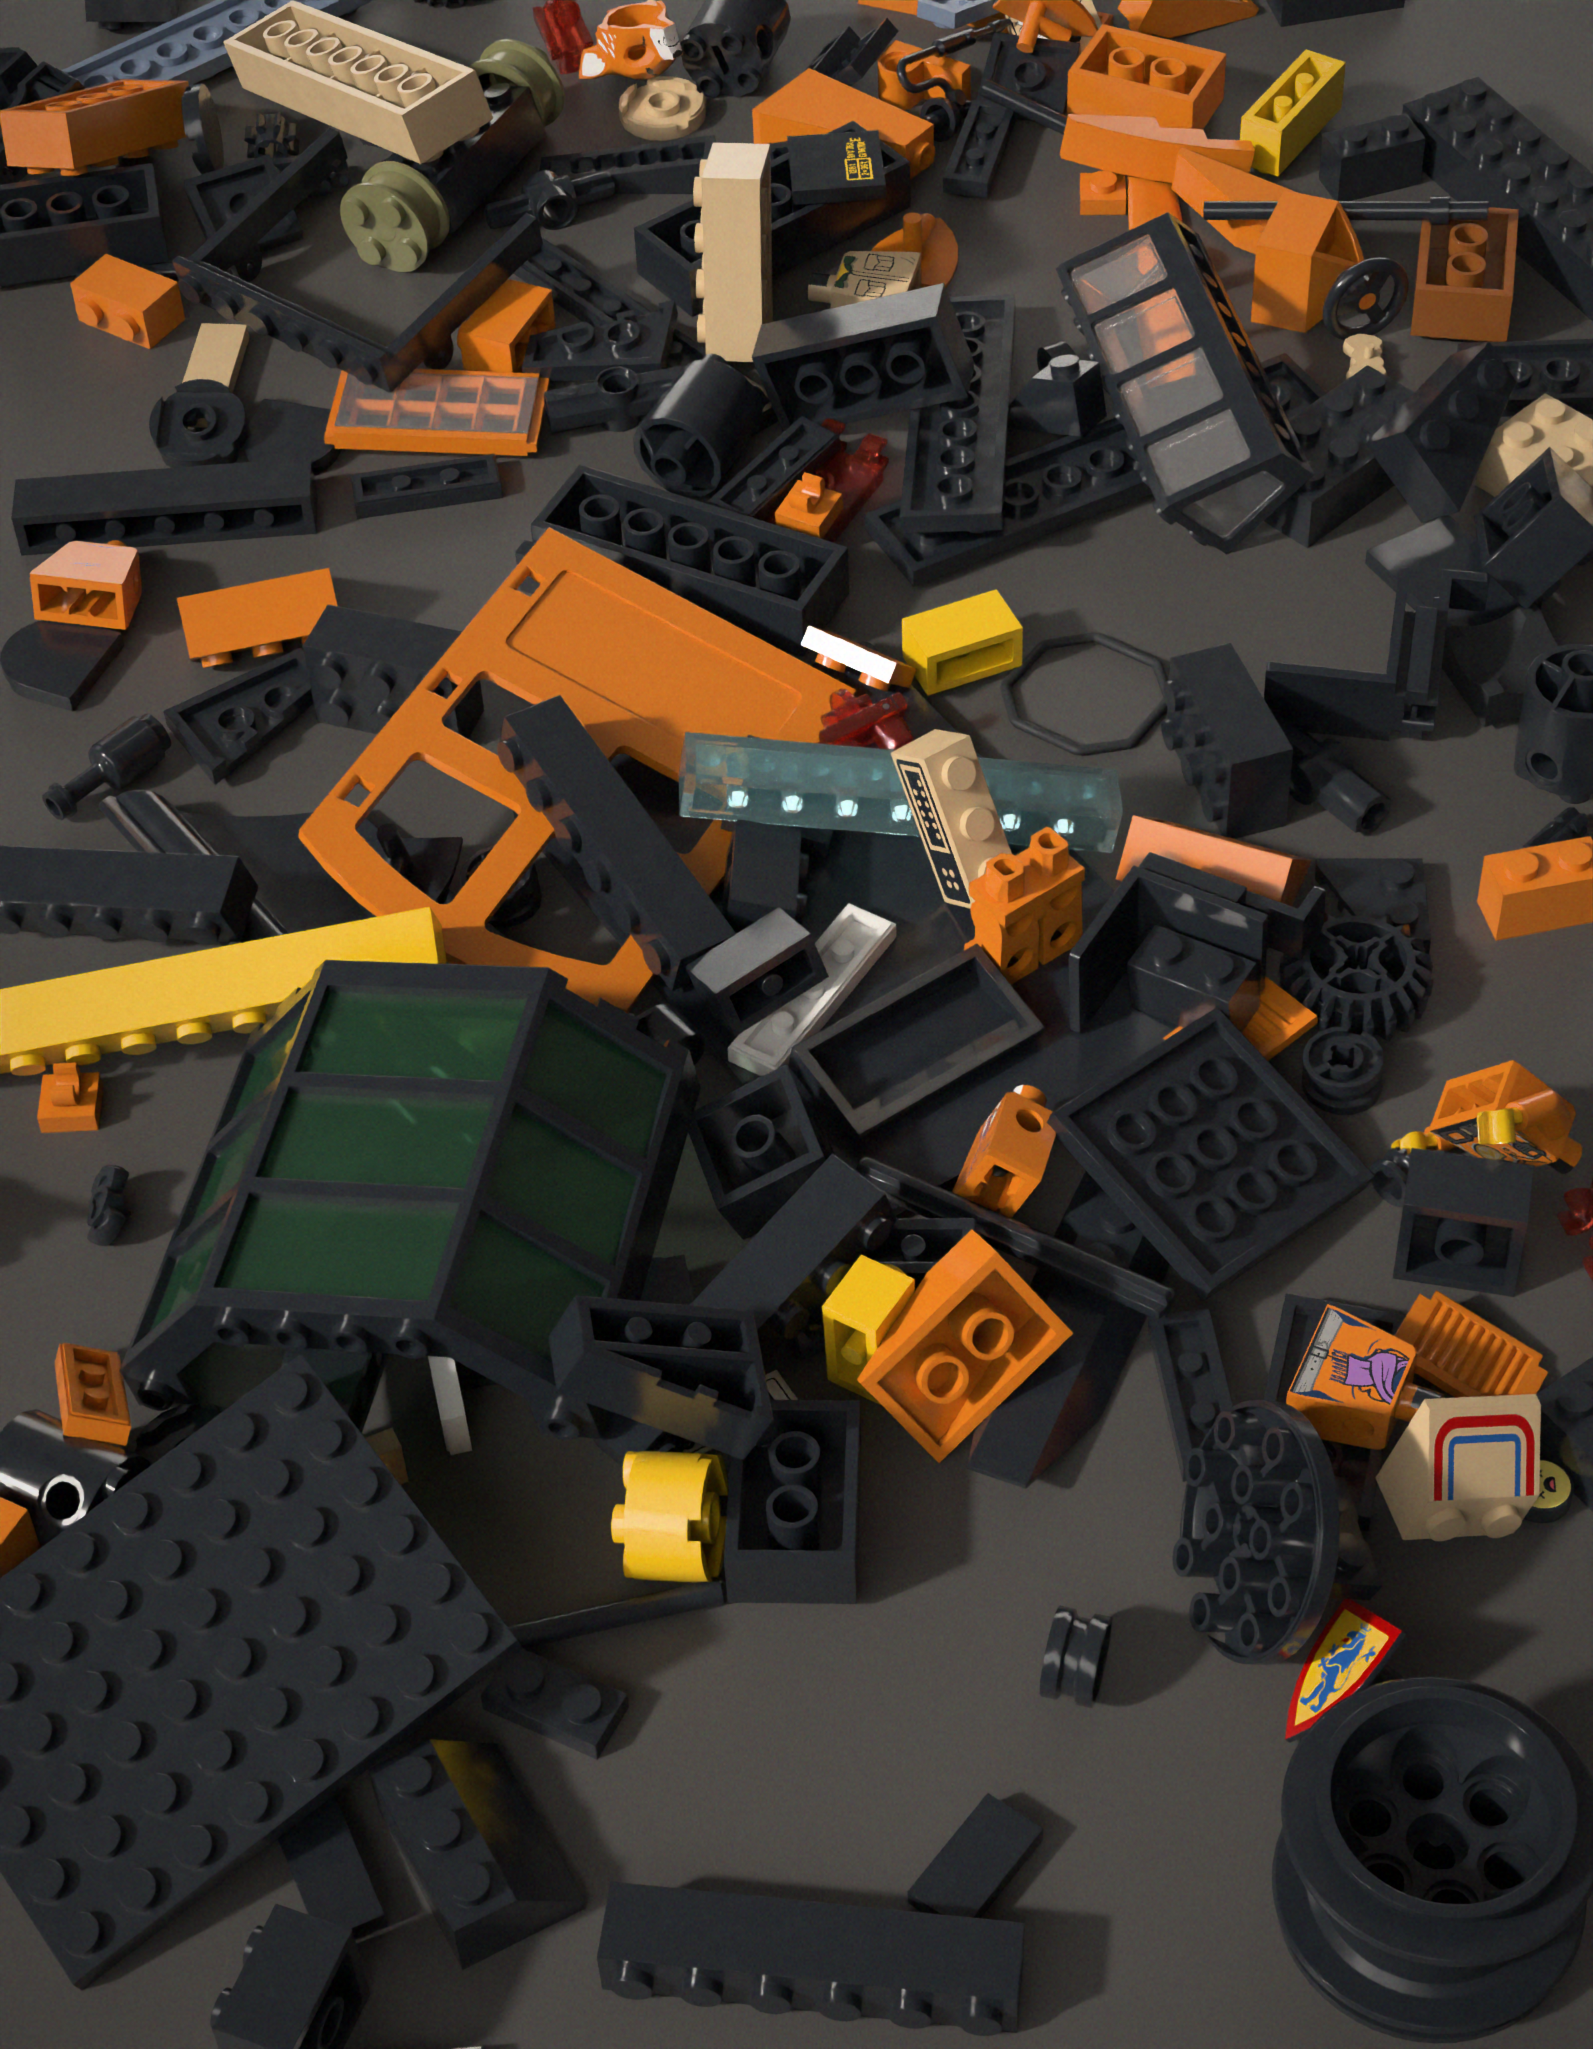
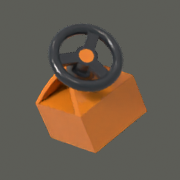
[1251,190,1409,340]

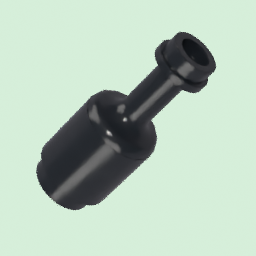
[42,713,171,820]

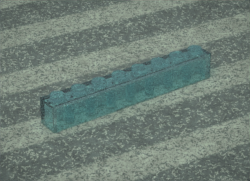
[679,732,1123,853]

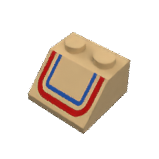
[1376,1394,1541,1541]

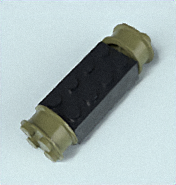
[340,39,565,272]

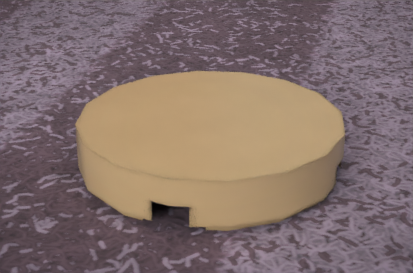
[619,76,706,141]

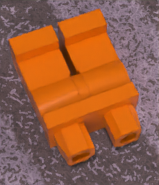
[964,827,1085,985]

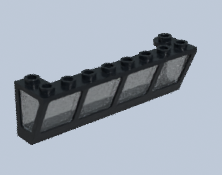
[1056,212,1314,554]

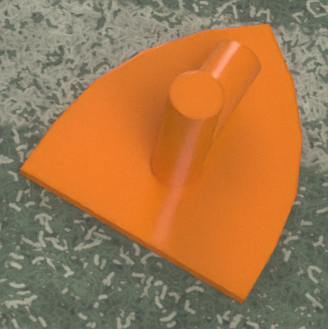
[993,0,1098,53]
[871,212,958,288]

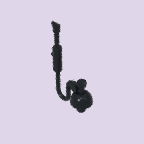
[897,19,1011,142]

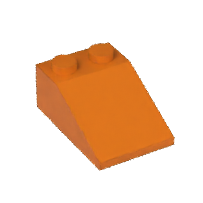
[857,1229,1073,1463]

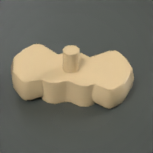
[1342,334,1387,380]

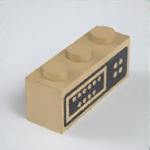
[891,729,1012,908]

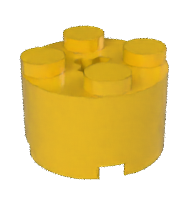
[611,1451,728,1583]

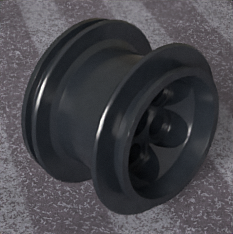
[1272,1676,1593,2044]

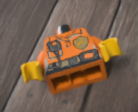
[1391,1060,1583,1174]

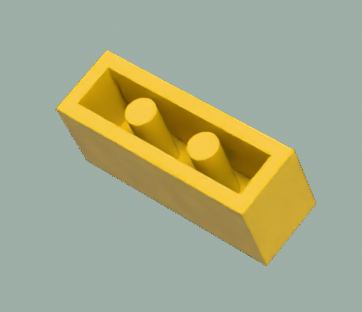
[1240,49,1346,176]

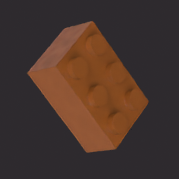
[1410,207,1519,342]

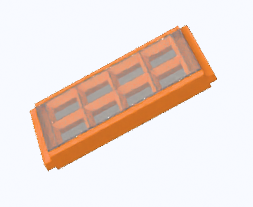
[324,369,550,456]

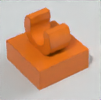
[775,472,844,539]
[37,1062,104,1133]

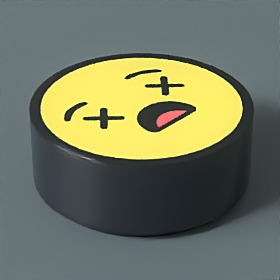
[1524,1458,1574,1523]

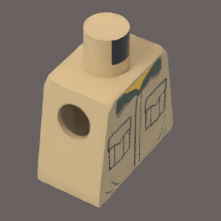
[808,251,921,309]

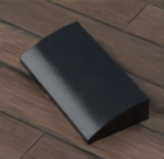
[788,944,1045,1140]

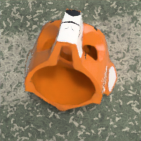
[579,0,683,80]

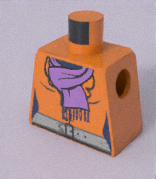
[1286,1304,1444,1450]

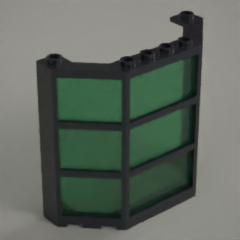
[120,960,701,1440]

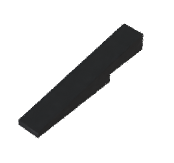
[539,135,788,194]

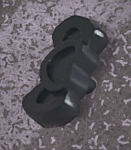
[87,1165,131,1246]

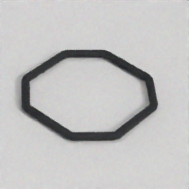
[1000,632,1168,756]

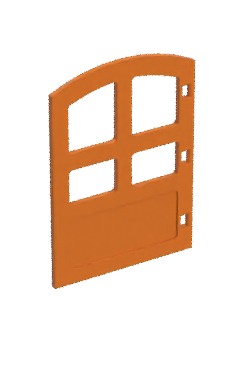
[298,527,856,1014]

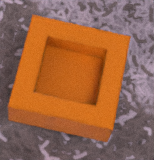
[1080,171,1126,215]

